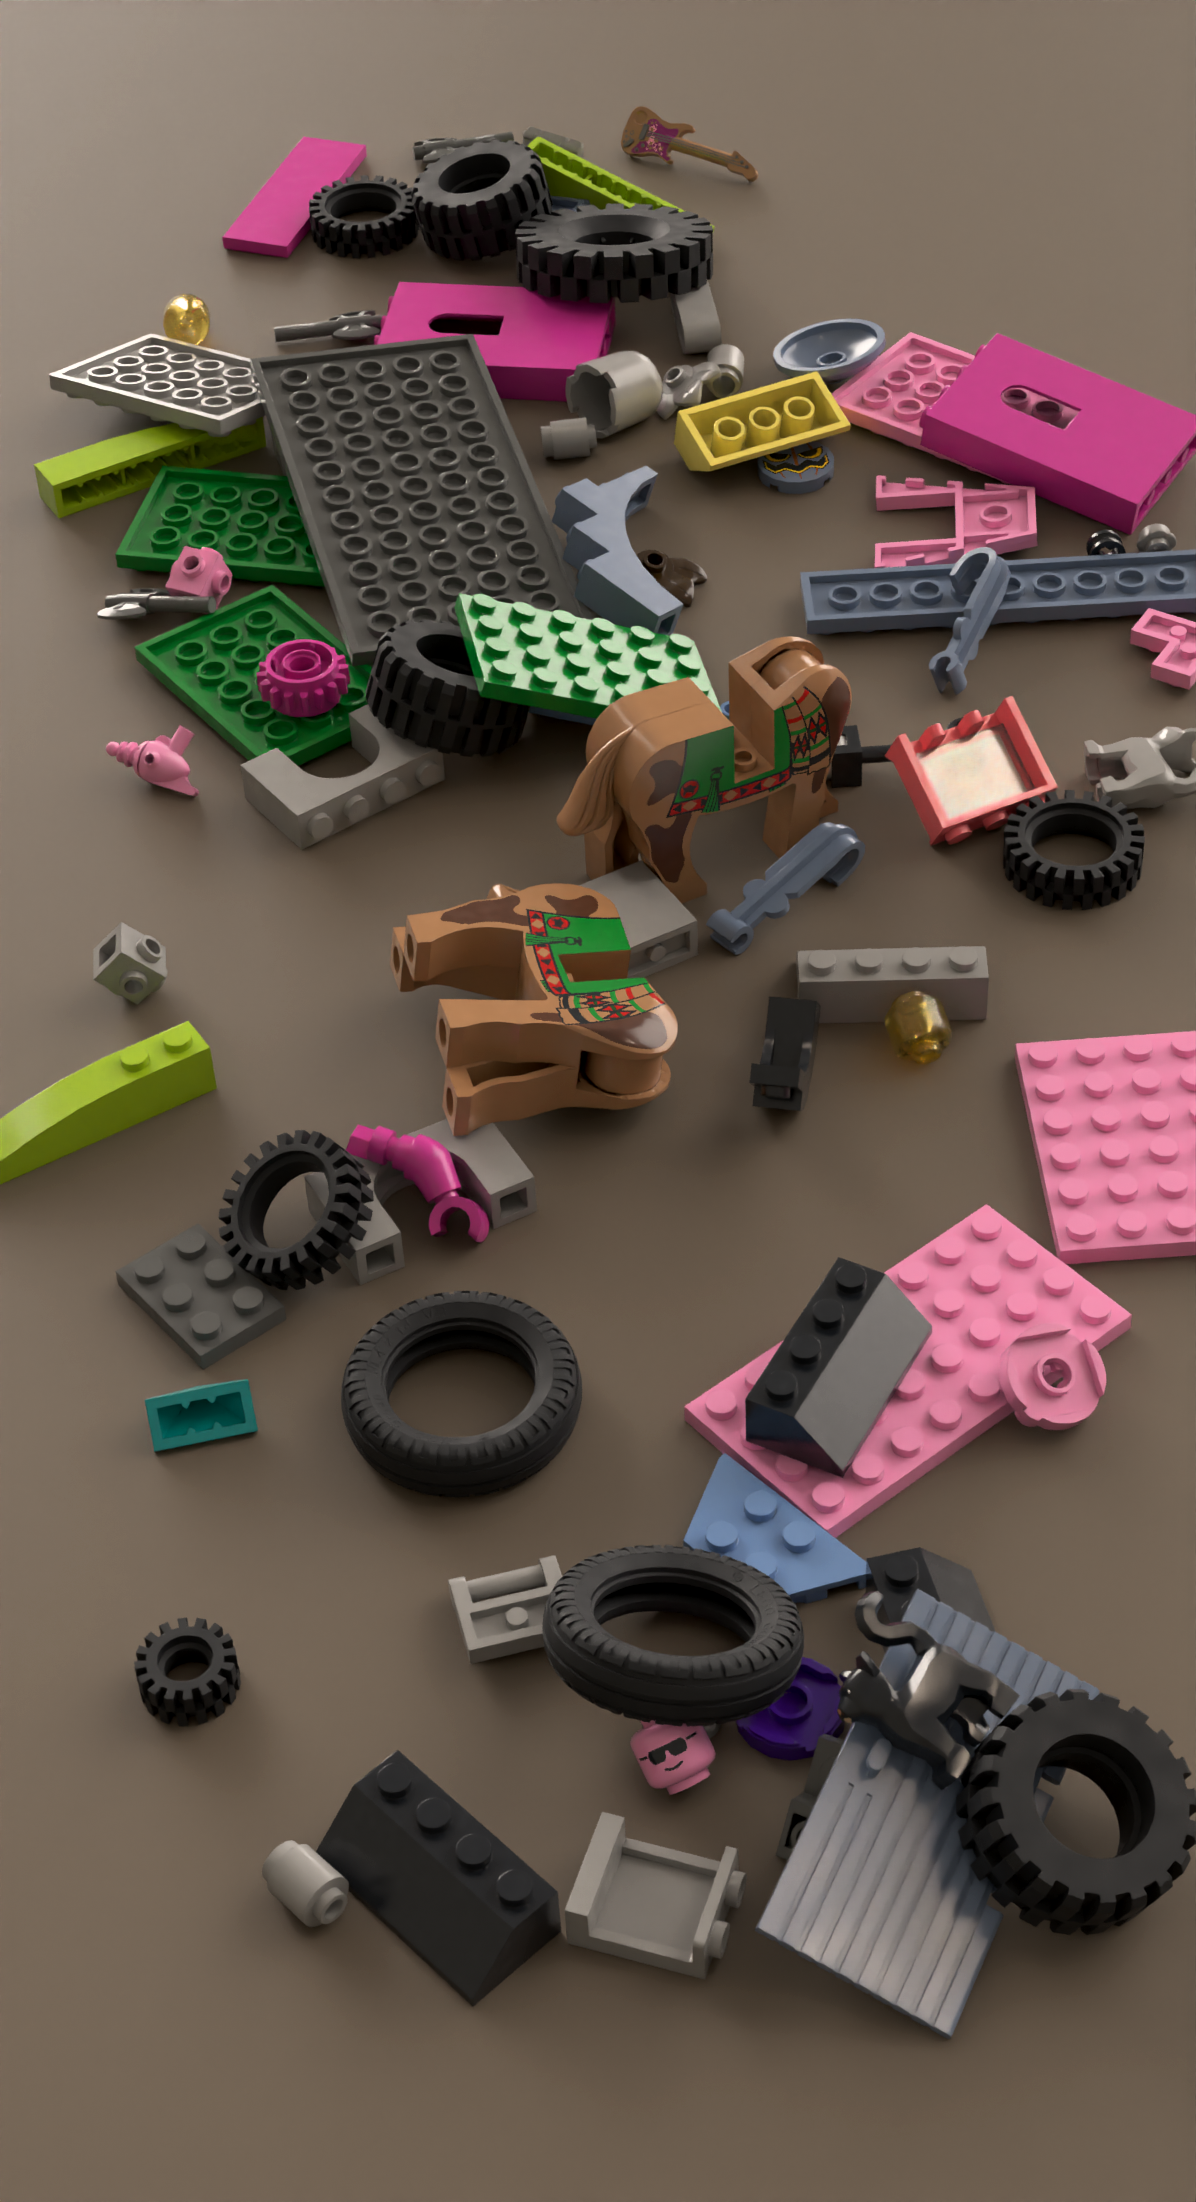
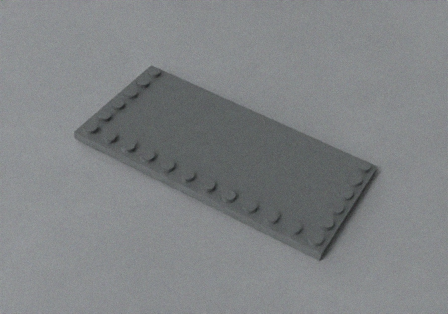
[250,334,593,666]

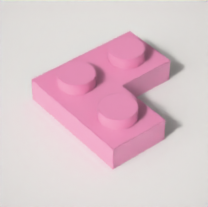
[1130,608,1196,690]

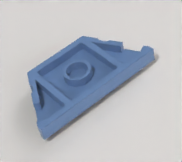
[683,1453,866,1604]

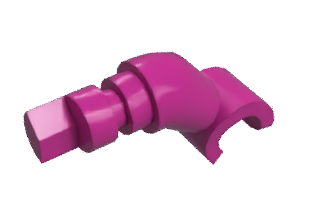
[346,1124,490,1243]

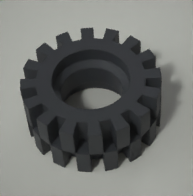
[134,1617,241,1727]

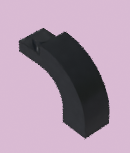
[749,996,821,1111]

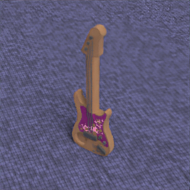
[621,106,758,182]

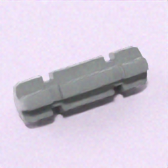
[522,127,584,158]

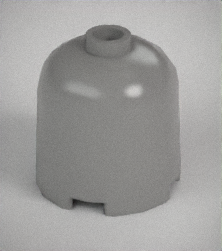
[565,351,663,438]

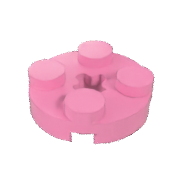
[999,1323,1106,1430]

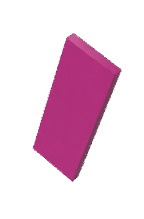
[222,136,367,258]

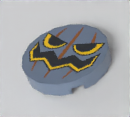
[757,441,834,494]

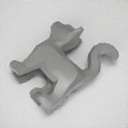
[1084,726,1196,809]

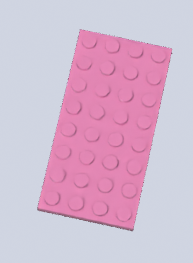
[684,1204,1132,1538]

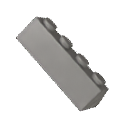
[796,946,989,1023]

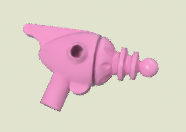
[106,725,199,797]

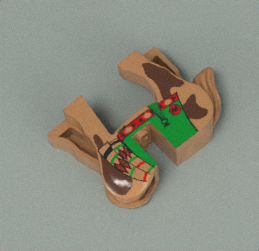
[557,636,852,903]
[390,883,678,1136]

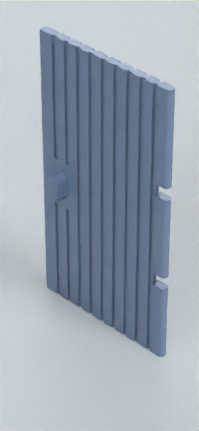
[754,1589,1100,2039]

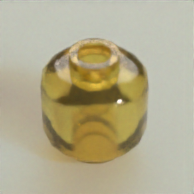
[163,294,210,345]
[884,991,952,1065]

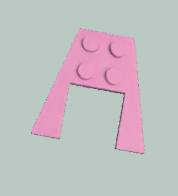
[875,475,1037,568]

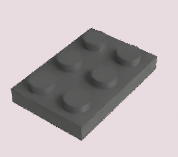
[115,1224,286,1370]

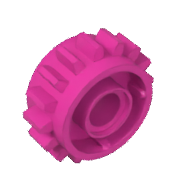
[256,639,350,717]

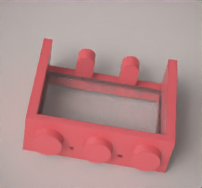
[885,696,1058,845]

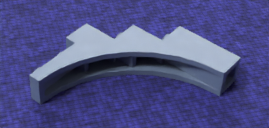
[552,466,683,636]

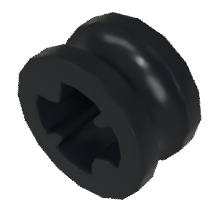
[1086,530,1126,556]

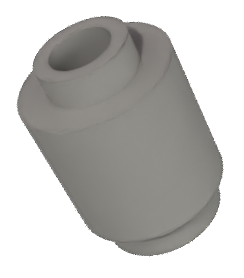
[706,344,745,398]
[541,417,597,460]
[262,1840,349,1927]

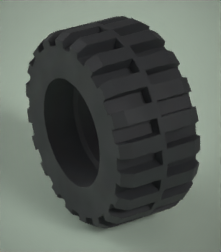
[411,140,553,261]
[366,620,530,757]
[956,1689,1196,1935]

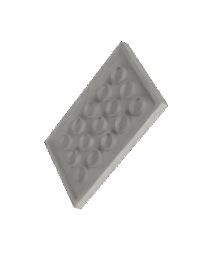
[49,334,265,437]

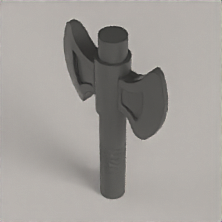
[412,132,514,163]
[274,310,383,342]
[97,588,216,620]

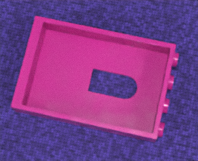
[374,282,616,402]
[919,333,1196,535]

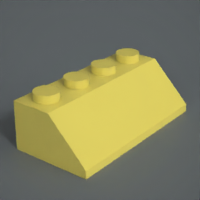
[674,371,851,472]

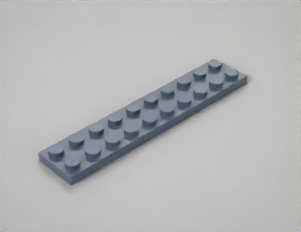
[800,549,1196,635]

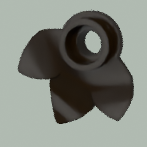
[637,550,708,607]

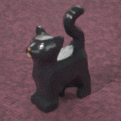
[837,1591,1020,1790]

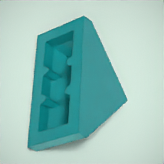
[145,1379,258,1452]

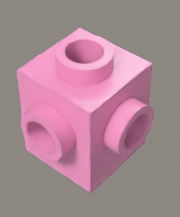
[165,546,233,614]

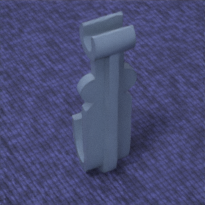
[929,547,1011,694]
[706,822,865,955]

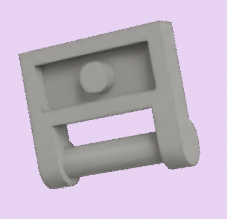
[448,1555,562,1664]

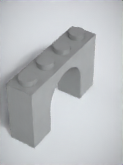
[241,704,445,850]
[304,1119,537,1285]

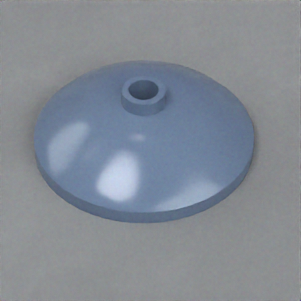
[773,319,886,384]

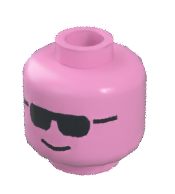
[630,1720,716,1795]

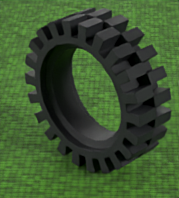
[309,175,420,259]
[1003,790,1145,910]
[219,1130,374,1290]

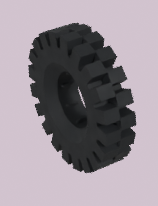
[516,203,713,303]

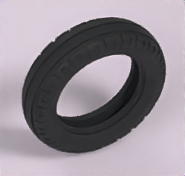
[341,1291,582,1497]
[542,1545,804,1726]

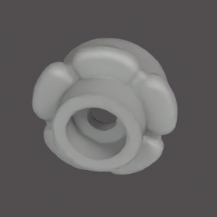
[1136,524,1177,553]

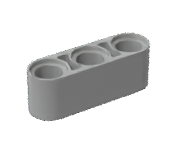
[670,280,722,355]

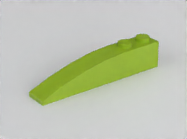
[527,136,715,232]
[34,417,267,519]
[0,1021,217,1185]

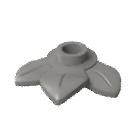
[657,362,722,420]

